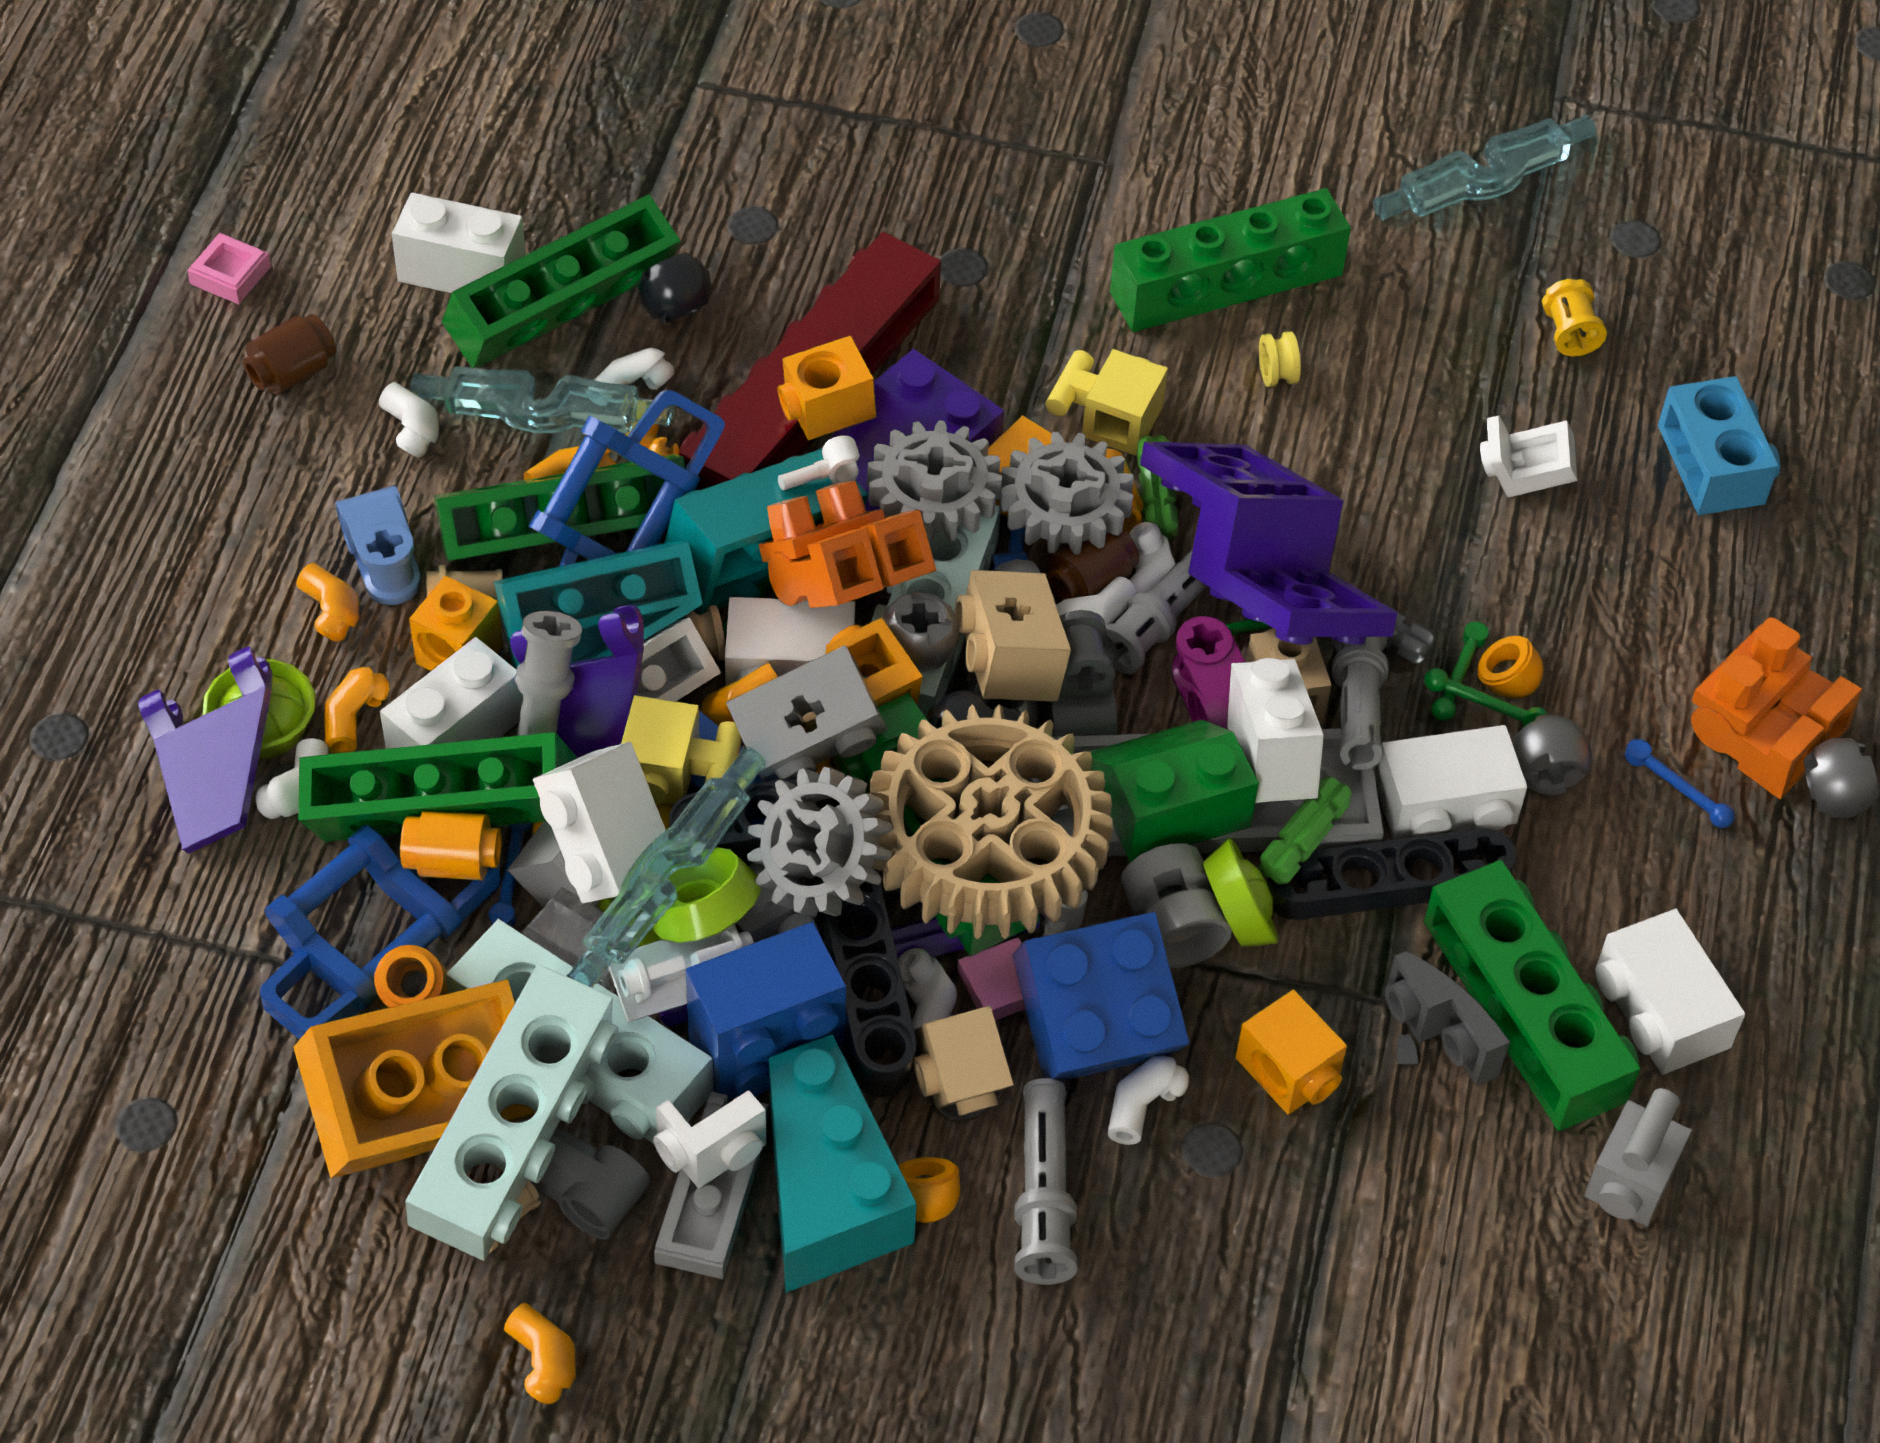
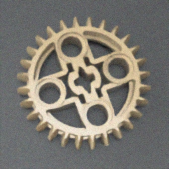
[870,704,1113,940]

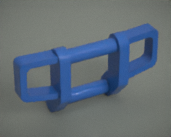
[529,390,725,567]
[259,825,501,1039]

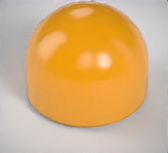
[1477,636,1544,698]
[898,1157,961,1223]

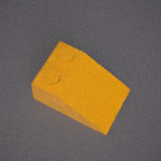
[293,979,535,1179]

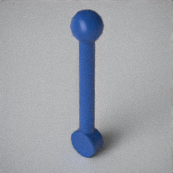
[1625,739,1735,828]
[488,823,532,927]

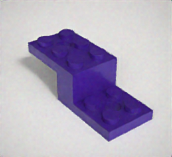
[1140,442,1398,645]

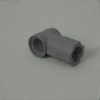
[521,1119,651,1240]

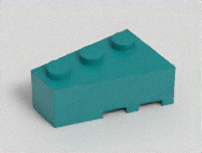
[665,448,869,619]
[493,540,703,697]
[769,1034,917,1293]

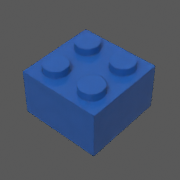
[1012,911,1189,1081]
[685,921,846,1101]

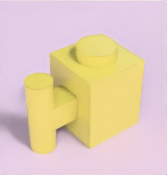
[1045,349,1168,456]
[621,695,742,805]

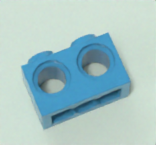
[1658,376,1780,515]

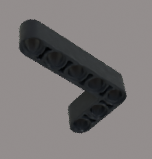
[669,773,916,1097]

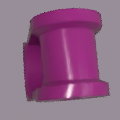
[1171,616,1245,729]

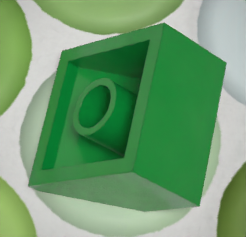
[1091,720,1259,862]

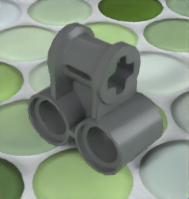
[1045,610,1117,737]

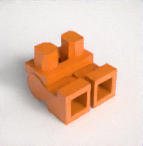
[758,480,937,608]
[1691,617,1862,800]

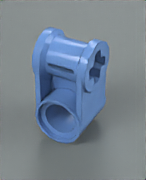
[335,485,421,605]

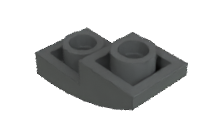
[1385,951,1510,1086]

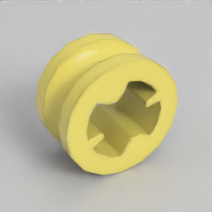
[1259,331,1301,387]

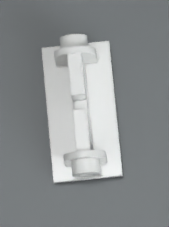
[606,924,754,1022]

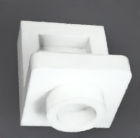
[1480,415,1577,498]
[653,1090,766,1189]

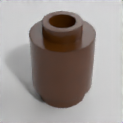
[243,314,337,395]
[1047,529,1139,602]

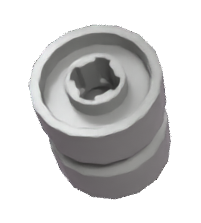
[1121,844,1232,968]

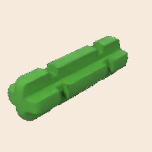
[1137,435,1179,541]
[1259,776,1352,884]

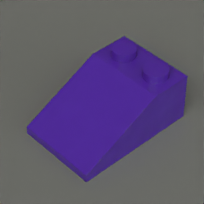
[830,348,1004,511]

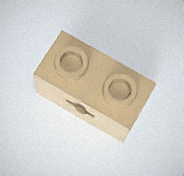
[954,570,1071,701]

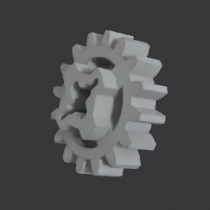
[867,420,1002,542]
[999,432,1134,555]
[747,767,892,917]

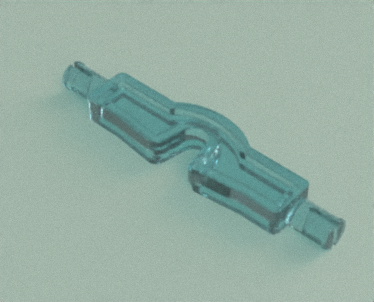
[1373,115,1596,221]
[410,366,674,433]
[566,747,767,988]

